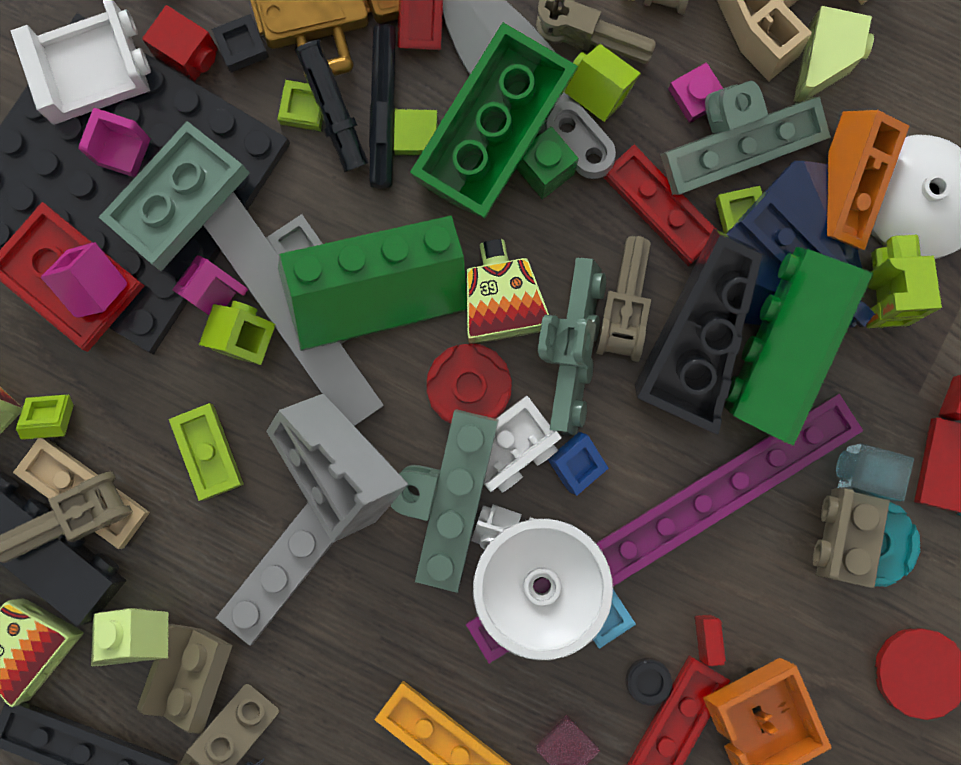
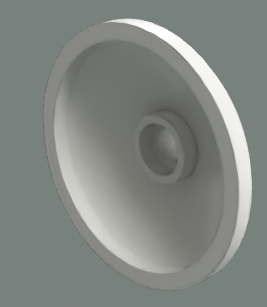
[871,135,961,259]
[473,519,613,660]

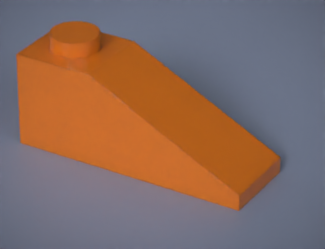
[827,110,910,250]

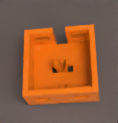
[703,658,832,765]

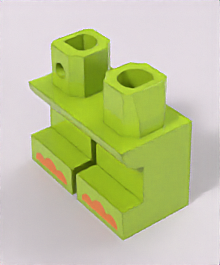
[867,235,942,328]

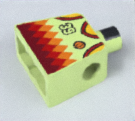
[467,239,549,344]
[0,598,84,707]

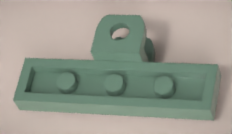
[660,81,831,195]
[538,258,606,437]
[391,409,499,593]

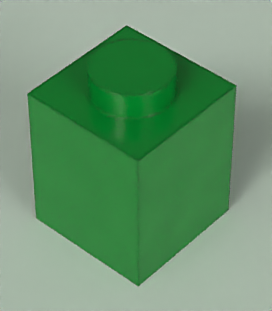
[516,126,579,200]

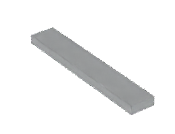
[203,192,384,426]

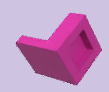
[79,107,151,177]
[41,242,127,318]
[172,255,249,315]

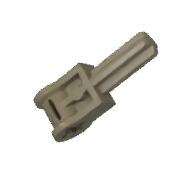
[536,0,656,64]
[595,236,651,362]
[0,471,132,563]

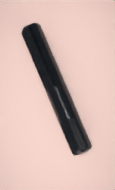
[369,24,396,189]

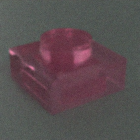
[536,715,600,765]

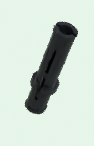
[294,39,369,173]

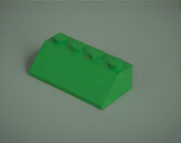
[410,22,578,219]
[278,215,467,351]
[725,246,873,446]

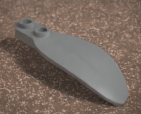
[443,0,616,179]

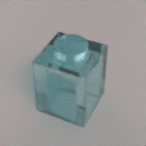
[836,444,914,502]

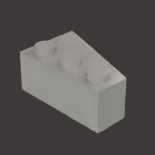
[266,393,409,543]

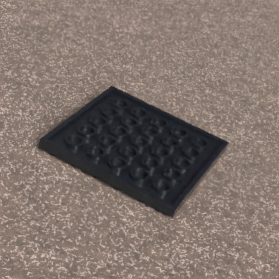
[0,13,290,355]

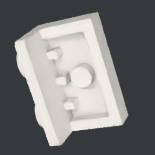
[484,396,562,493]

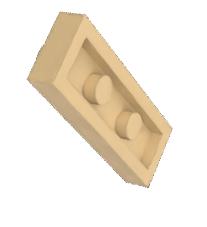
[13,438,150,549]

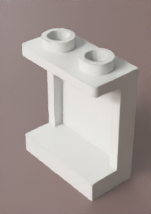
[10,0,151,125]

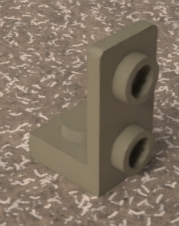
[179,684,279,765]

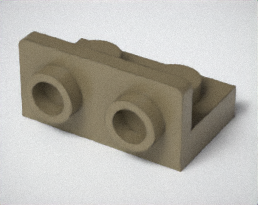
[813,488,890,588]
[137,624,233,734]

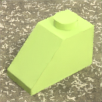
[794,6,874,102]
[91,609,169,666]

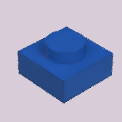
[547,432,609,496]

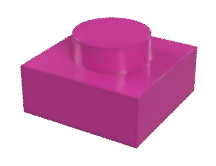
[668,62,723,123]

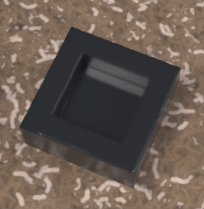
[212,14,269,73]

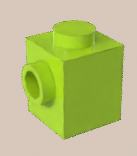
[564,44,641,122]
[199,301,276,365]

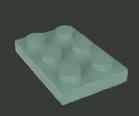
[99,121,250,271]

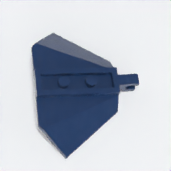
[726,161,875,328]

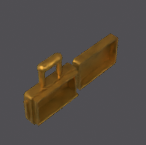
[250,0,399,77]

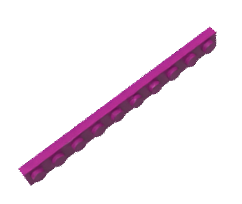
[466,394,863,663]

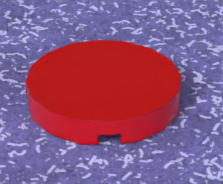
[427,343,512,424]
[875,628,961,720]

